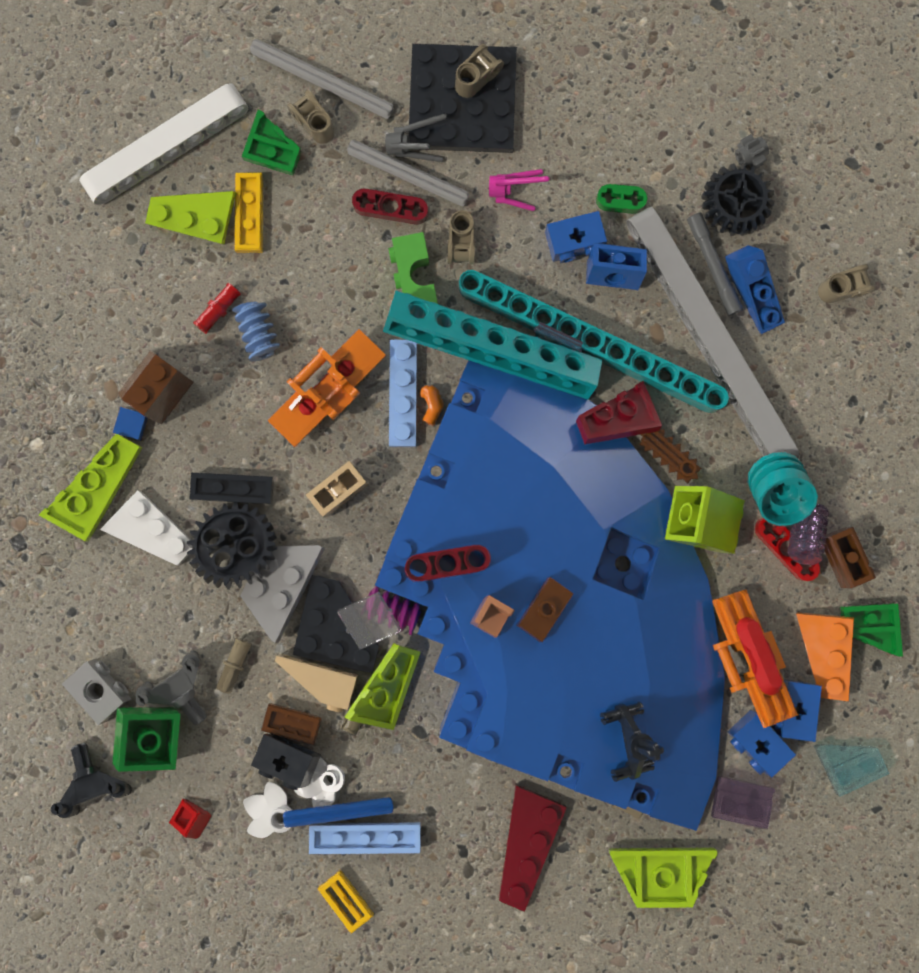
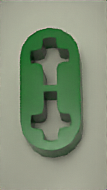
[596,184,648,214]

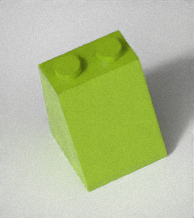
[665,486,745,554]

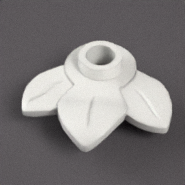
[294,757,345,807]
[243,782,292,838]

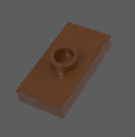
[516,577,573,642]
[261,703,322,745]

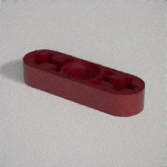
[352,188,428,225]

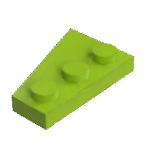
[145,191,236,245]
[345,643,421,730]

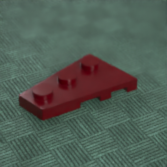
[576,381,662,444]

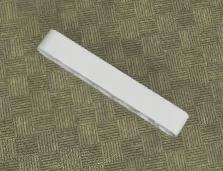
[79,83,248,205]

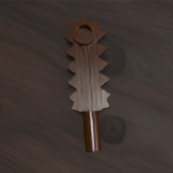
[640,429,702,484]

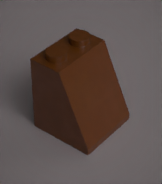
[118,350,194,425]

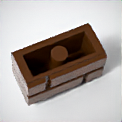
[819,527,876,589]

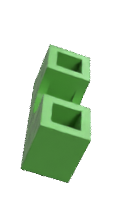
[388,232,438,304]

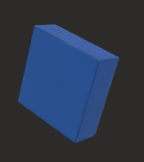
[113,407,148,441]

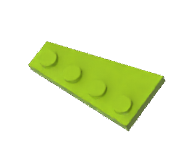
[39,434,143,542]

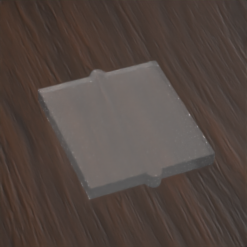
[337,592,402,649]

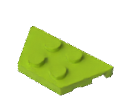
[609,847,717,908]

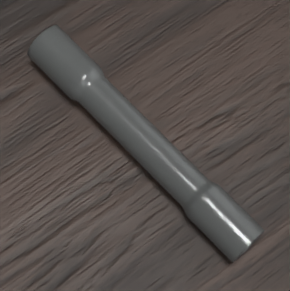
[687,212,743,316]

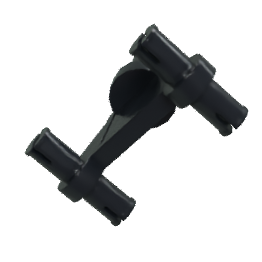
[600,702,664,782]
[51,743,132,818]

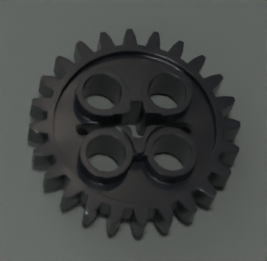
[187,502,277,590]

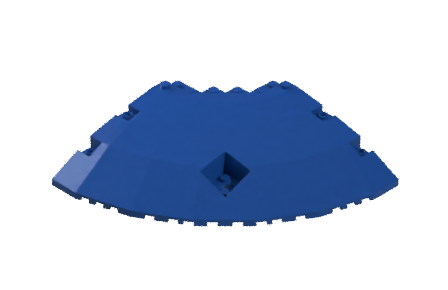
[375,360,725,831]

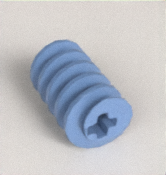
[232,302,280,362]

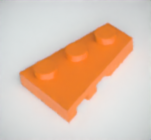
[796,612,854,701]

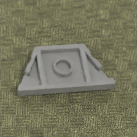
[240,545,325,643]

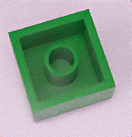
[112,707,180,772]

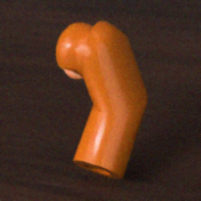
[420,385,444,426]

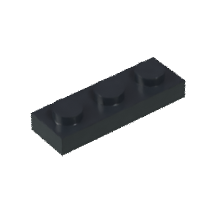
[189,472,274,504]

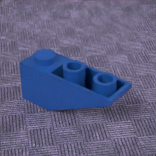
[725,245,785,334]

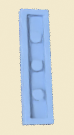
[389,340,417,447]
[309,822,421,854]

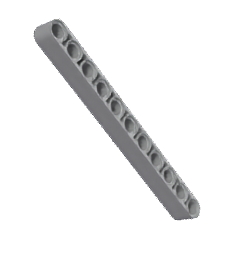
[626,207,799,457]

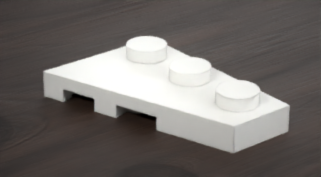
[100,490,192,566]

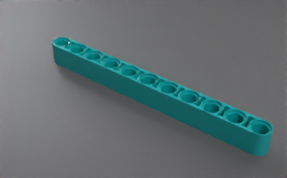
[459,270,729,413]

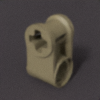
[455,44,504,98]
[287,89,334,144]
[448,210,475,265]
[818,264,876,303]

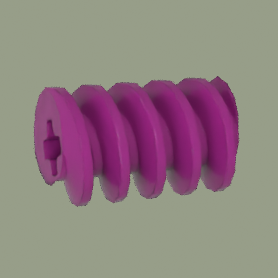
[361,586,422,636]

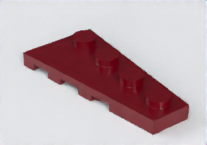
[499,784,567,912]

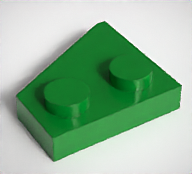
[241,110,302,176]
[840,603,903,657]

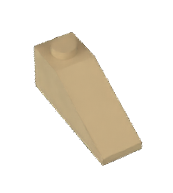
[275,654,359,712]

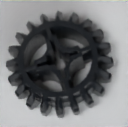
[701,163,775,236]

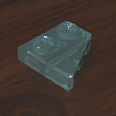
[814,744,890,797]

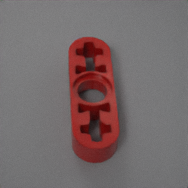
[755,518,820,581]

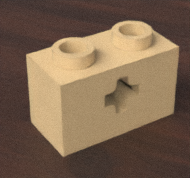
[306,461,369,518]

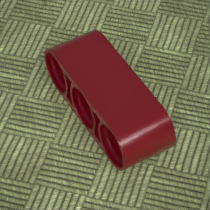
[405,545,491,582]

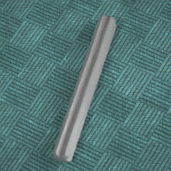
[347,140,469,206]

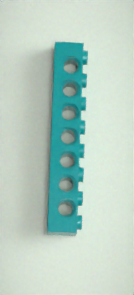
[383,291,602,400]

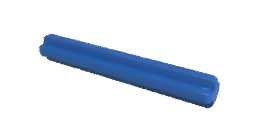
[283,797,394,828]

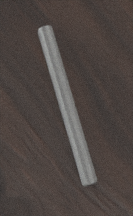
[250,39,394,119]

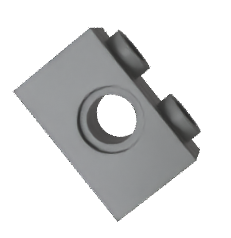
[62,659,131,725]

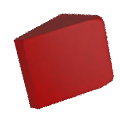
[169,798,212,839]

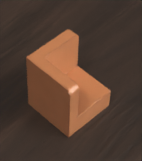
[470,595,515,638]

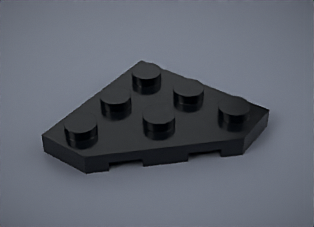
[293,575,379,673]

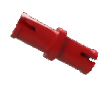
[193,283,241,334]

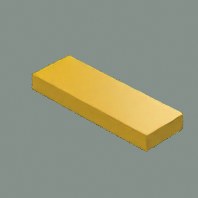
[235,173,263,253]

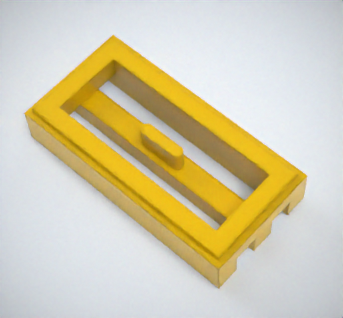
[318,869,374,934]

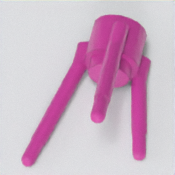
[489,169,550,211]

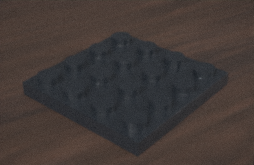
[408,43,517,153]

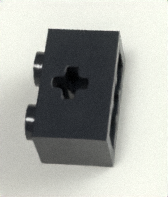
[251,733,321,790]

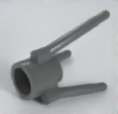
[385,114,447,162]

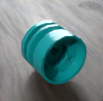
[747,452,818,526]

